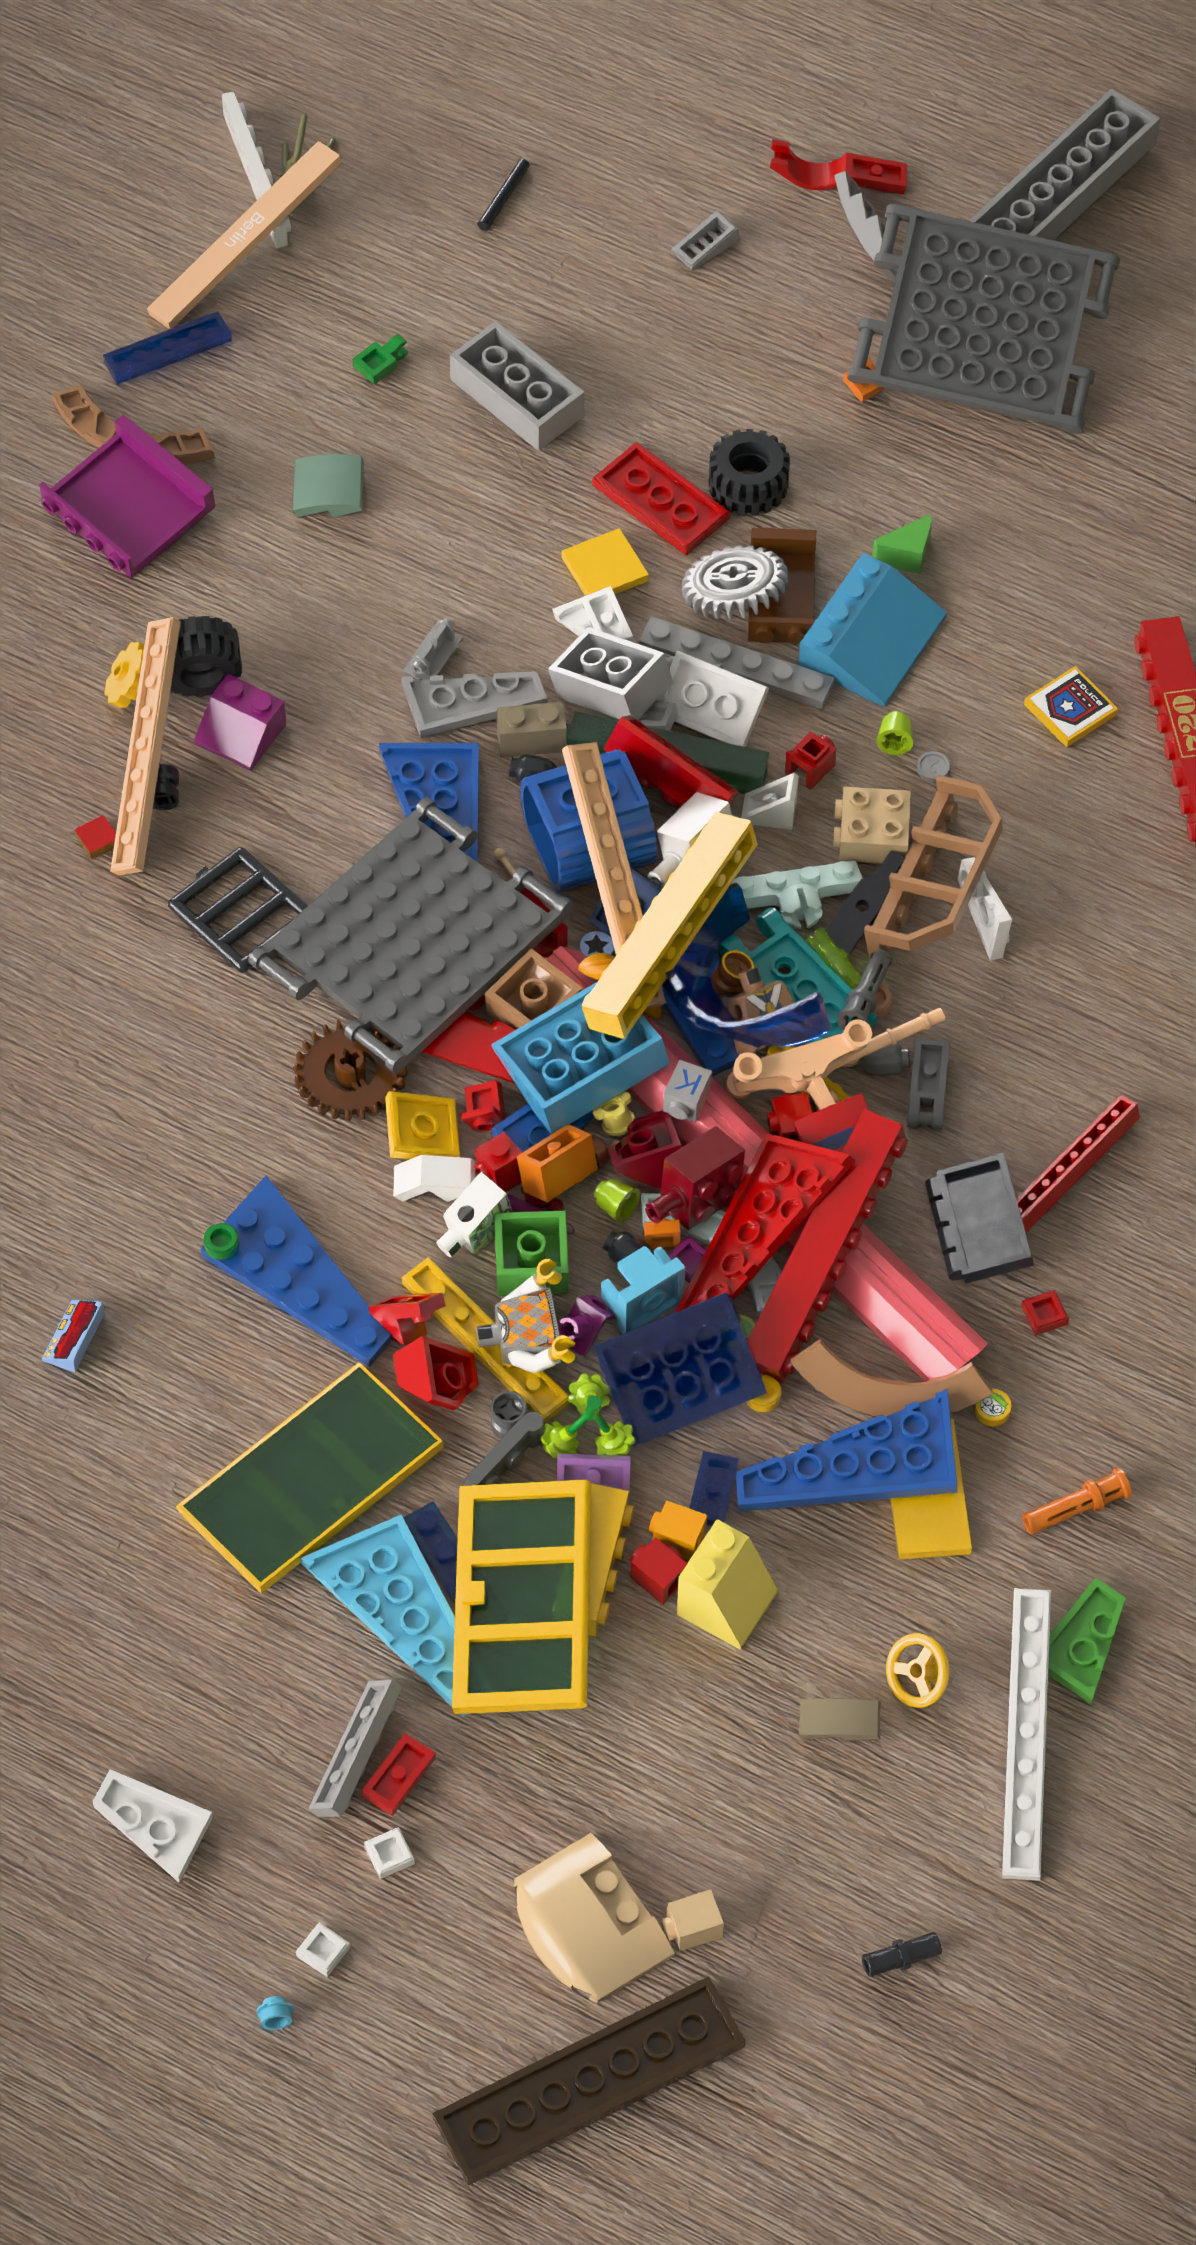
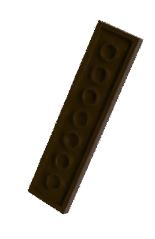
[432,1976,746,2186]

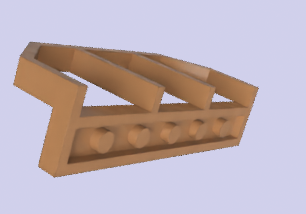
[864,775,1003,960]

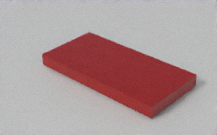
[592,442,730,556]

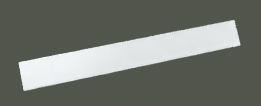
[1002,1588,1051,1881]

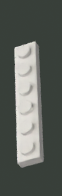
[222,92,291,248]

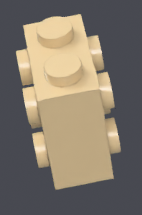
[833,786,911,864]

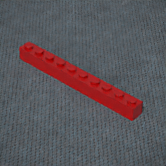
[1017,1095,1140,1233]

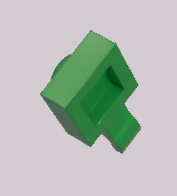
[352,334,408,385]

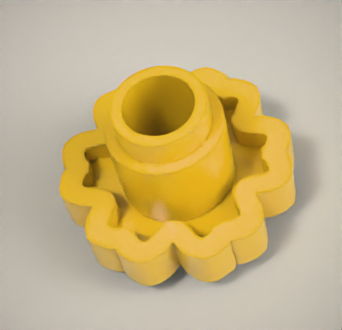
[105,642,145,708]

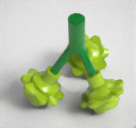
[541,1373,636,1458]

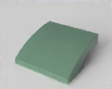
[293,454,364,518]

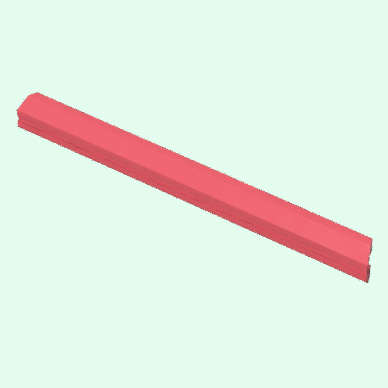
[545,946,988,1382]

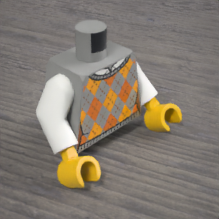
[476,1259,575,1373]

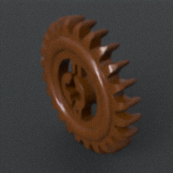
[293,1019,408,1121]

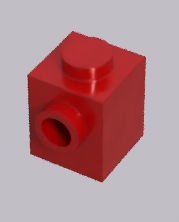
[767,1092,812,1142]
[475,1132,522,1192]
[630,1537,688,1604]

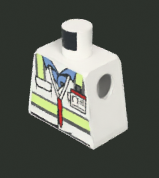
[436,1172,512,1257]

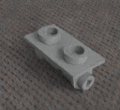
[403,618,463,680]

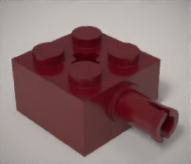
[645,1126,745,1230]

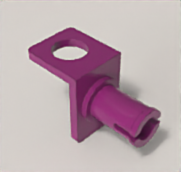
[558,1294,616,1356]

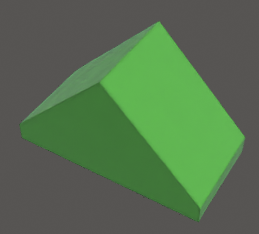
[872,515,933,574]

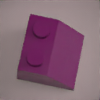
[194,674,286,771]

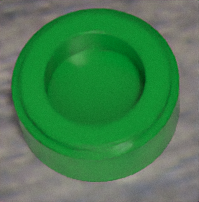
[203,1223,240,1260]

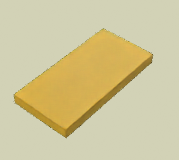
[890,1419,972,1560]

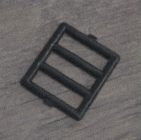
[168,847,308,973]

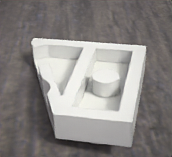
[552,586,635,643]

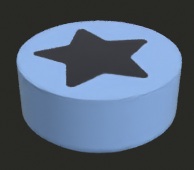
[580,931,614,957]

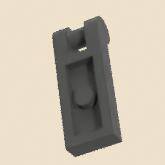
[907,1038,950,1130]
[465,1412,543,1486]

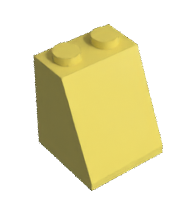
[677,1519,778,1650]

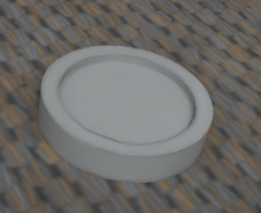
[916,751,950,782]

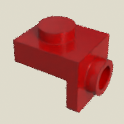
[461,1080,506,1132]

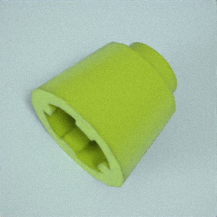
[876,711,913,755]
[594,1179,641,1223]

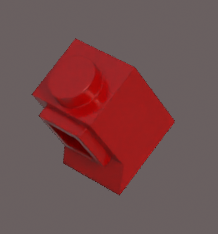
[785,731,837,790]

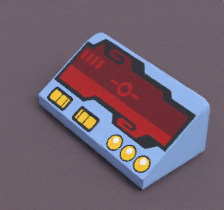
[42,1300,105,1372]

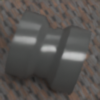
[490,1391,526,1438]

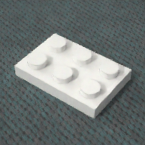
[657,651,769,750]

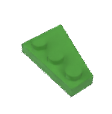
[1048,1577,1126,1704]

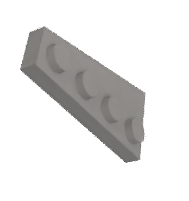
[401,671,547,738]

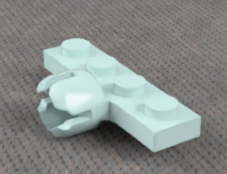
[725,860,862,929]

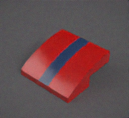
[793,1093,870,1152]

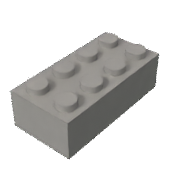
[450,321,584,451]

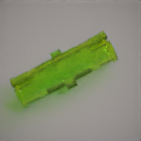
[806,927,862,990]

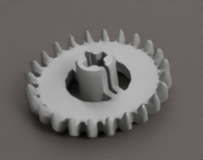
[682,545,788,620]

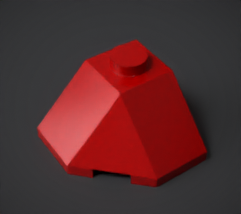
[393,1336,479,1411]

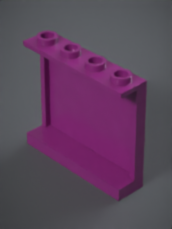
[39,415,216,578]

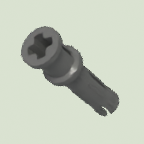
[837,949,892,1030]

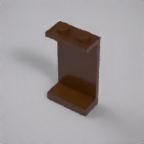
[748,528,817,644]

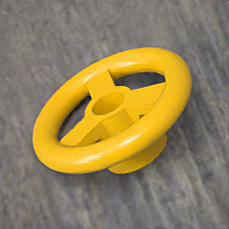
[886,1633,949,1708]

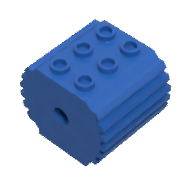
[520,749,657,894]

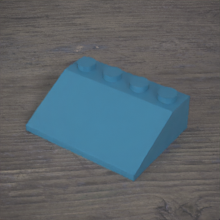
[798,553,947,707]
[492,982,670,1134]

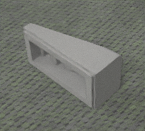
[671,209,740,271]

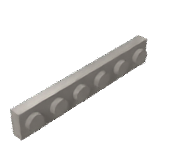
[639,616,834,710]

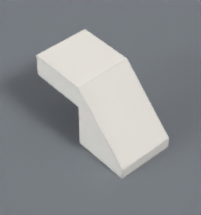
[393,1155,475,1202]

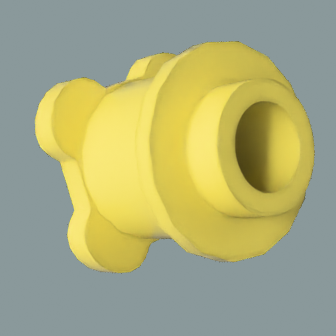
[593,1092,636,1136]

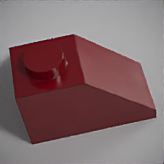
[608,1110,682,1189]

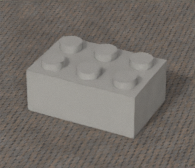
[548,627,673,720]

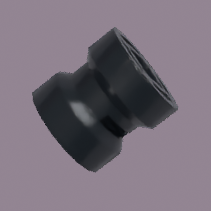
[153,764,179,810]

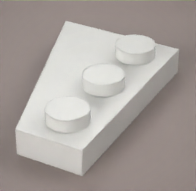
[93,1770,213,1882]

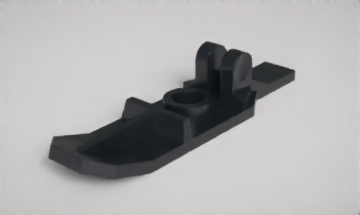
[816,850,905,967]

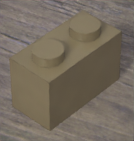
[497,702,567,758]

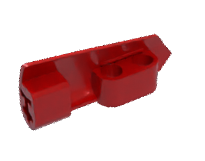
[421,1011,516,1084]

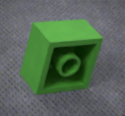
[494,1211,569,1296]

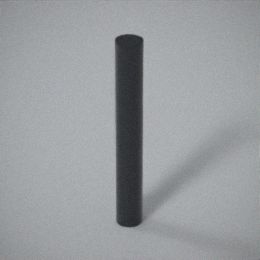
[477,158,530,231]

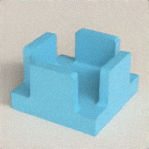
[601,1247,685,1338]

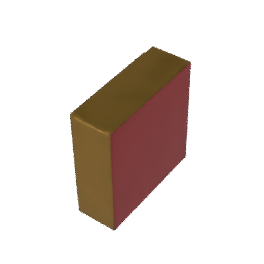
[74,815,116,860]

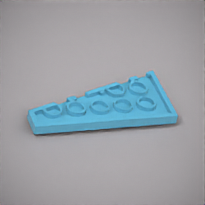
[301,1515,494,1717]

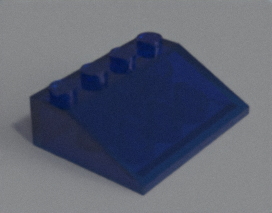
[593,1291,768,1447]

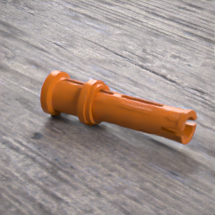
[1021,1467,1132,1535]

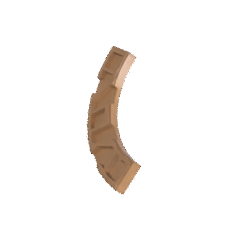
[52,385,214,464]
[791,1339,993,1416]

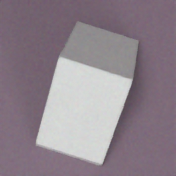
[741,773,799,830]

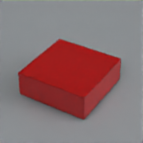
[1021,1290,1069,1336]

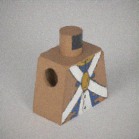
[727,967,807,1054]

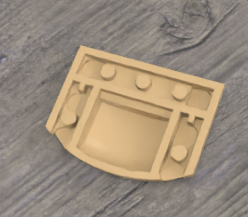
[514,1833,675,2003]

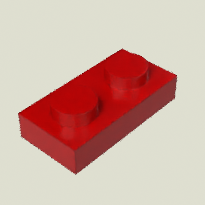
[361,1733,436,1816]

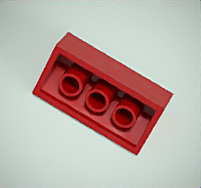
[604,715,740,808]

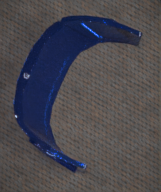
[662,883,831,1048]

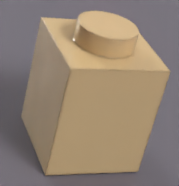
[662,1889,724,1952]

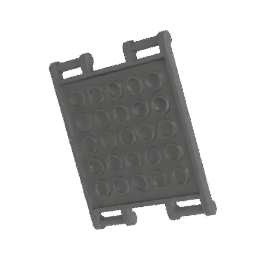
[847,204,1120,434]
[248,797,575,1073]

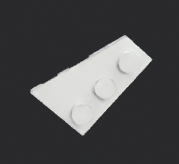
[957,857,1012,961]

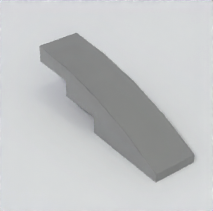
[834,171,898,283]

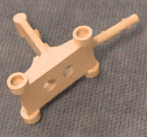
[726,1008,945,1111]

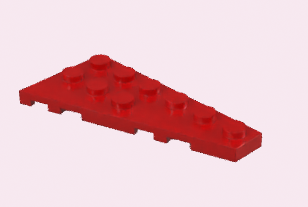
[673,1133,855,1331]

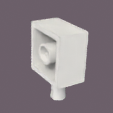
[647,792,732,889]

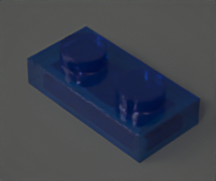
[689,1451,739,1526]

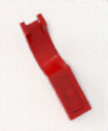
[770,139,907,195]

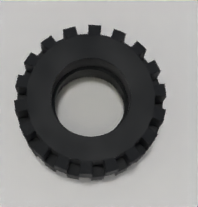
[709,429,790,516]
[171,616,242,697]

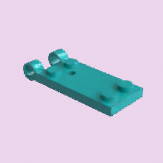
[717,907,878,1043]

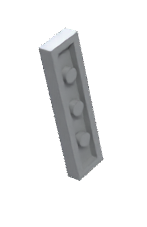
[308,1679,402,1817]

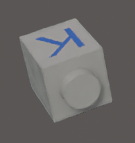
[663,1060,712,1122]

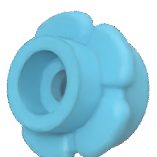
[256,1996,295,2030]

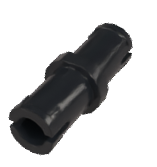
[862,1932,942,1977]

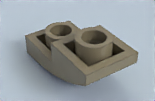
[799,1698,881,1741]

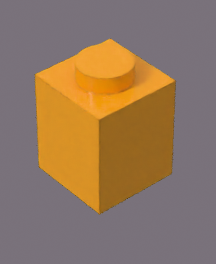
[648,1500,707,1560]

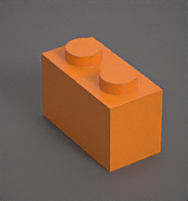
[517,1124,598,1202]

